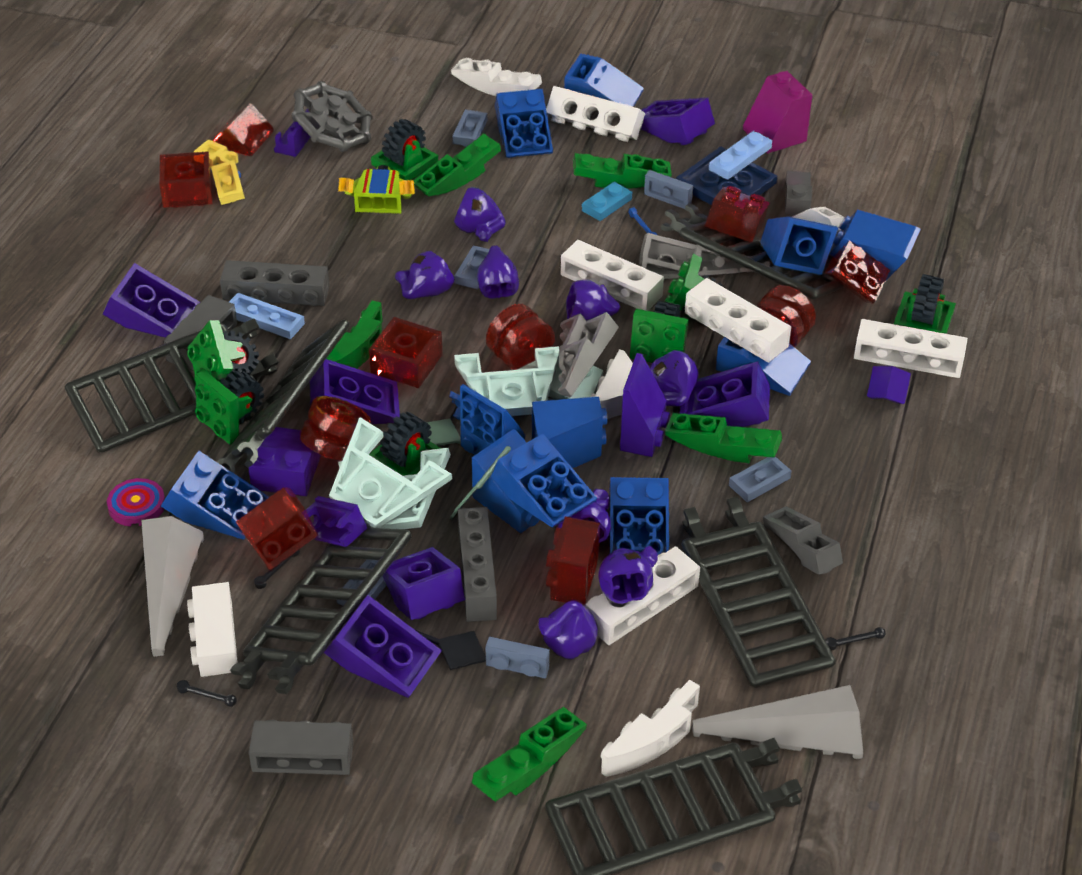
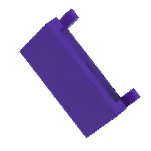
[274,109,310,157]
[301,496,367,547]

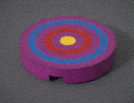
[106,478,165,526]

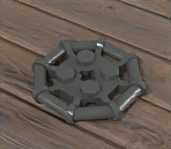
[291,81,373,152]

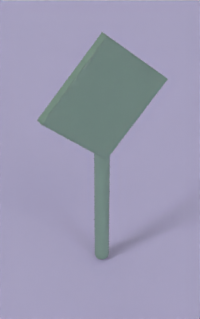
[427,419,461,446]
[450,446,511,520]

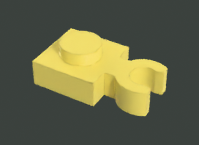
[193,140,238,166]

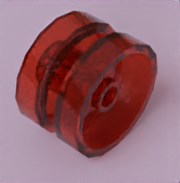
[755,285,816,348]
[486,304,555,370]
[300,396,371,461]

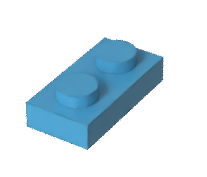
[582,182,632,221]

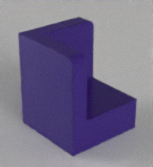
[867,366,911,404]

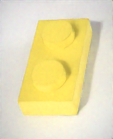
[211,160,245,205]

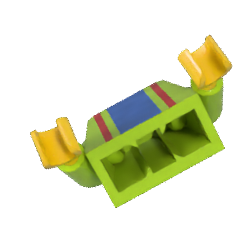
[338,165,415,214]

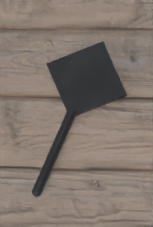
[414,629,486,670]

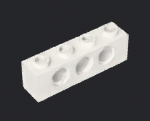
[546,86,645,142]
[561,240,664,311]
[685,278,791,363]
[854,319,968,378]
[585,546,700,645]

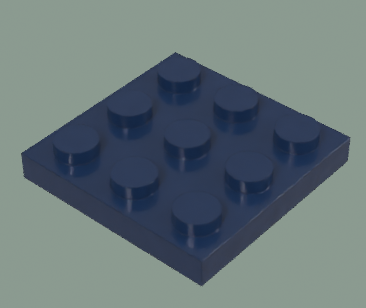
[676,147,777,216]

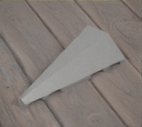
[638,233,770,279]
[558,312,619,397]
[141,516,204,657]
[692,685,864,759]

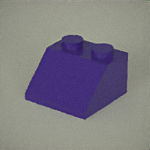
[382,547,465,620]

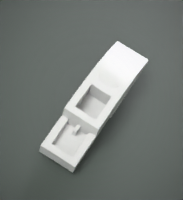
[451,58,542,96]
[601,680,700,777]

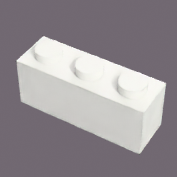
[187,582,238,677]

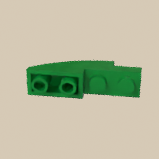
[414,134,501,196]
[573,153,672,188]
[326,300,383,369]
[665,413,782,463]
[472,706,587,802]

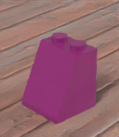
[743,71,813,154]

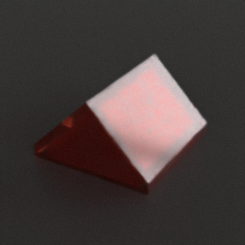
[211,103,274,157]

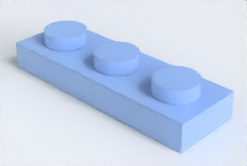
[709,131,772,180]
[229,293,305,339]

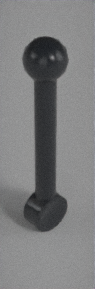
[254,545,300,589]
[825,627,886,651]
[177,680,237,707]

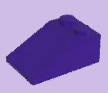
[640,98,715,145]
[103,263,201,338]
[620,353,670,457]
[310,359,400,426]
[680,361,770,427]
[248,427,327,497]
[324,595,442,698]

